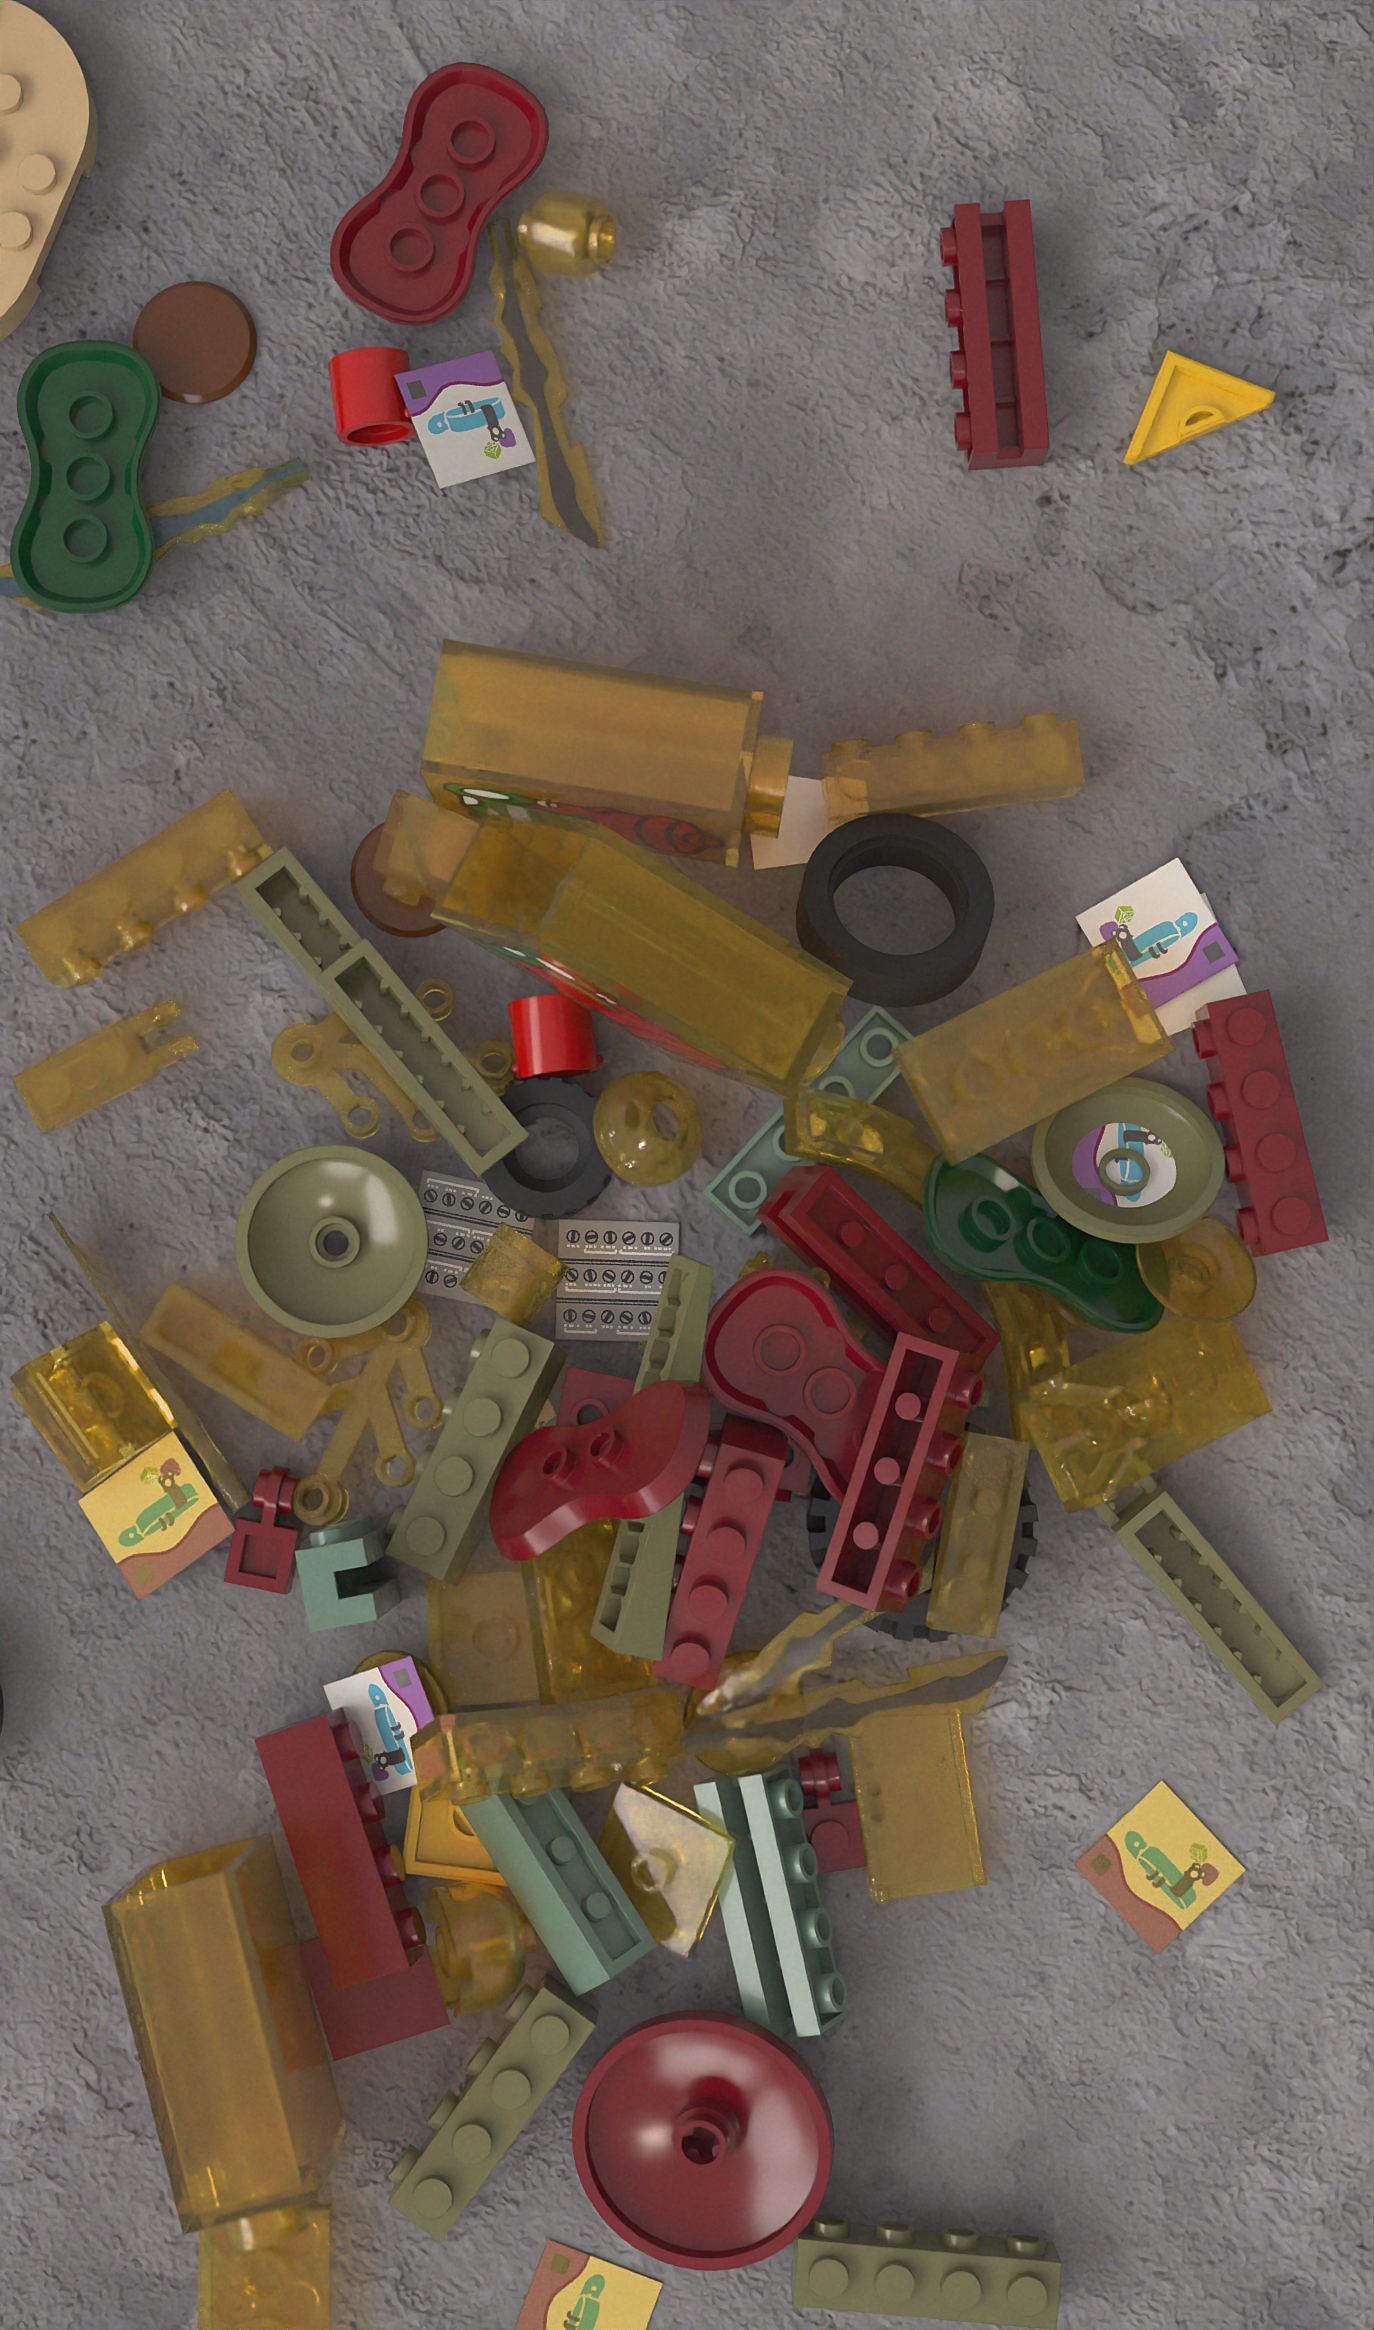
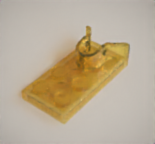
[891,936,1175,1166]
[1012,1294,1273,1514]

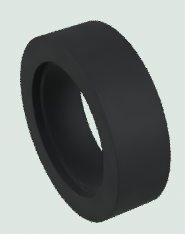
[796,813,995,1008]

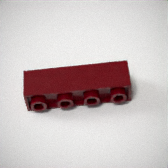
[940,199,1050,471]
[755,1165,1002,1359]

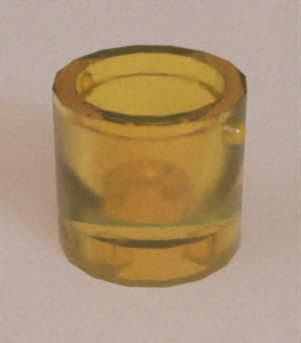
[459,1221,570,1330]

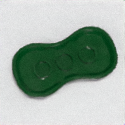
[10,340,162,614]
[923,1148,1167,1334]

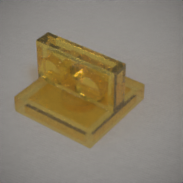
[10,1321,181,1494]

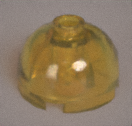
[425,1881,536,2018]

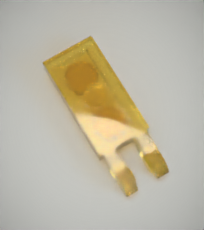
[12,1000,198,1134]

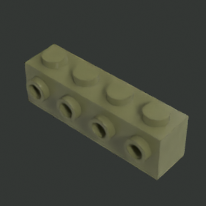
[384,1317,568,1587]
[387,1973,598,2243]
[790,2215,1062,2330]

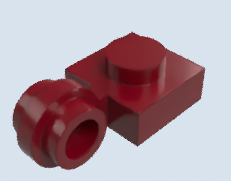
[223,1465,303,1595]
[798,1747,867,1874]

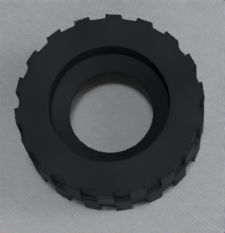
[482,1077,617,1220]

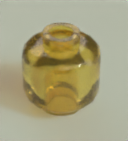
[518,189,616,279]

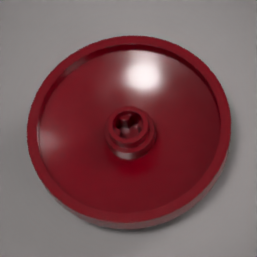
[572,2010,835,2271]

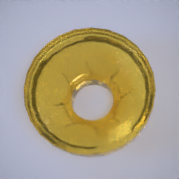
[593,1070,703,1187]

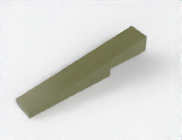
[235,846,529,1178]
[589,1253,714,1661]
[1020,1383,1324,1726]

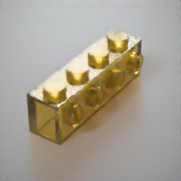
[819,713,1085,830]
[14,787,274,990]
[409,1692,690,1806]

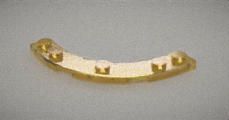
[783,1085,1079,1455]

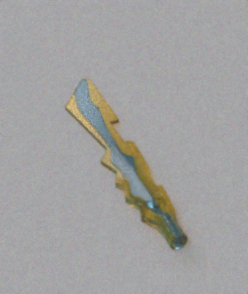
[0,456,309,612]

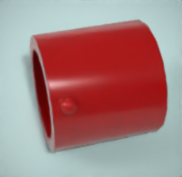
[328,347,417,447]
[508,992,603,1082]

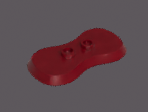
[330,62,549,326]
[700,1266,965,1506]
[489,1380,711,1561]

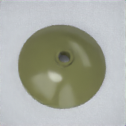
[1030,1076,1225,1244]
[235,1145,429,1338]

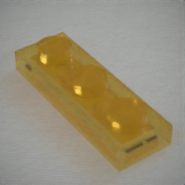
[925,1430,1030,1639]

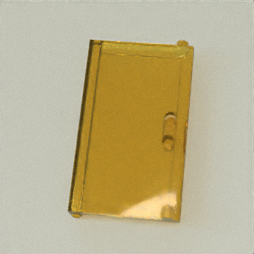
[842,1688,987,1903]

